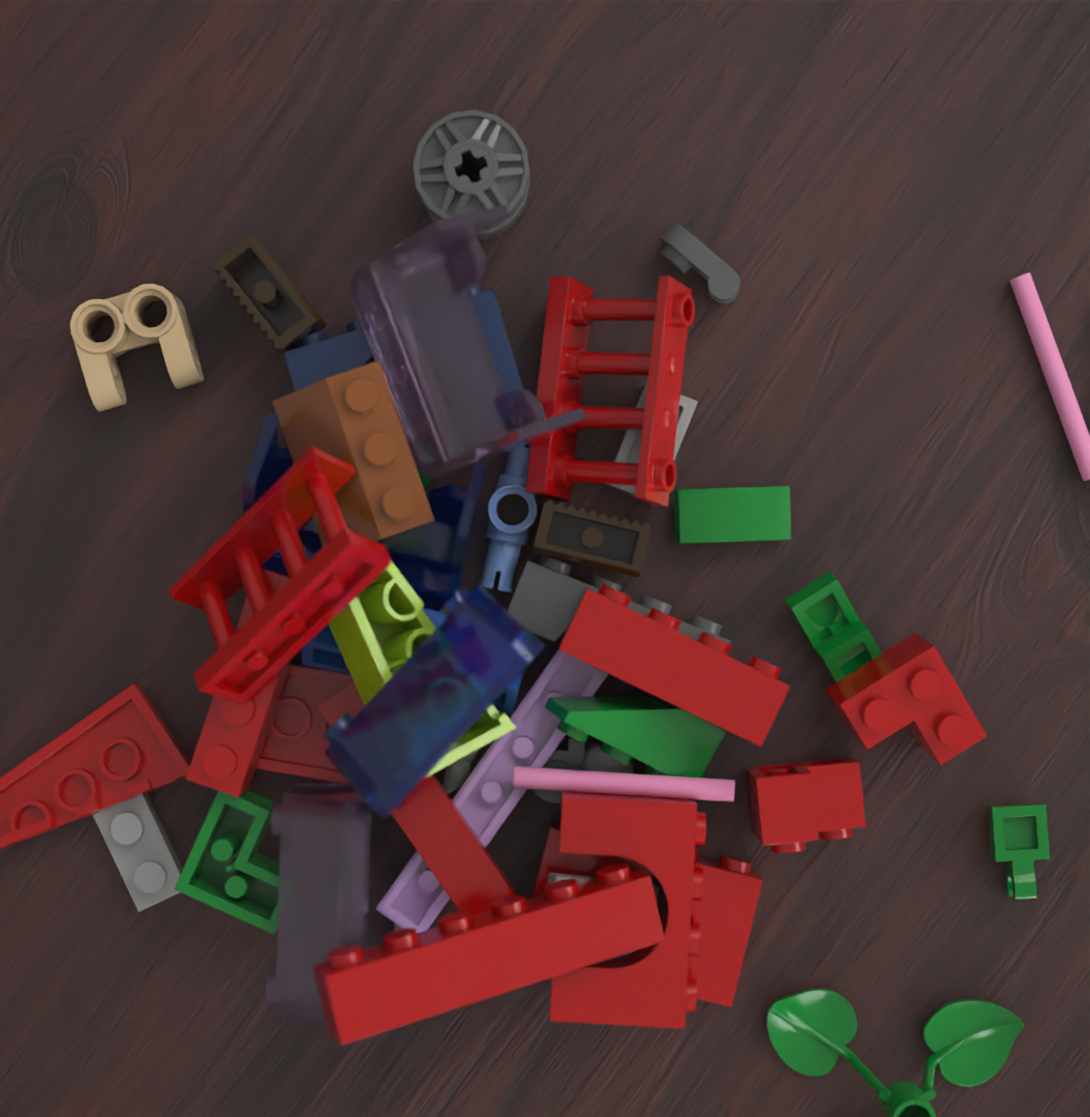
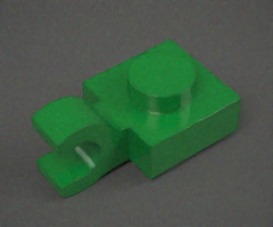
[987,803,1050,899]

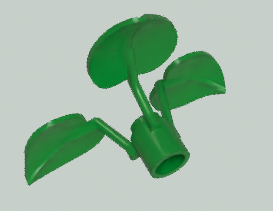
[766,988,1024,1117]

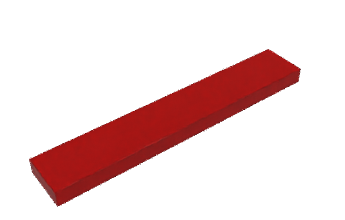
[317,681,518,916]

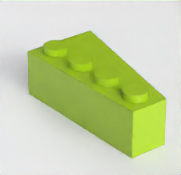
[328,560,516,779]

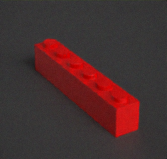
[312,863,665,1045]

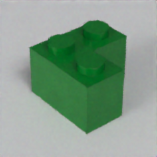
[174,790,305,935]

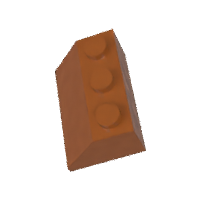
[272,361,435,547]

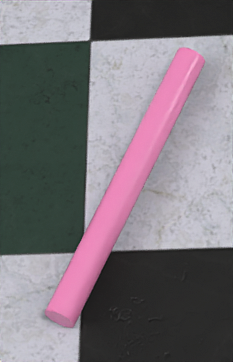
[1009,273,1090,481]
[513,766,735,802]

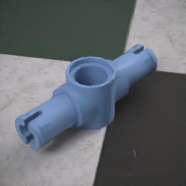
[478,427,538,593]

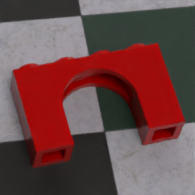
[550,791,706,1029]
[531,821,763,1007]

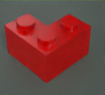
[825,632,987,765]
[745,756,866,853]

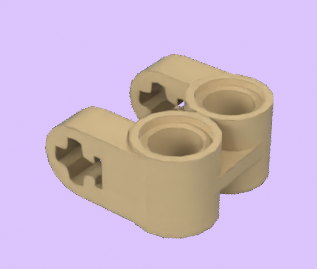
[70,283,204,412]

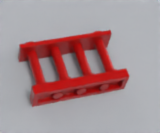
[525,276,695,507]
[169,446,392,705]

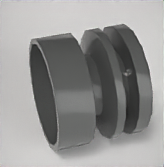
[413,110,530,241]

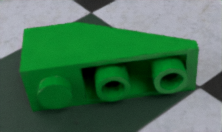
[544,695,726,778]

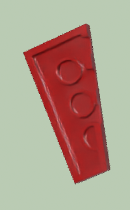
[0,683,191,850]

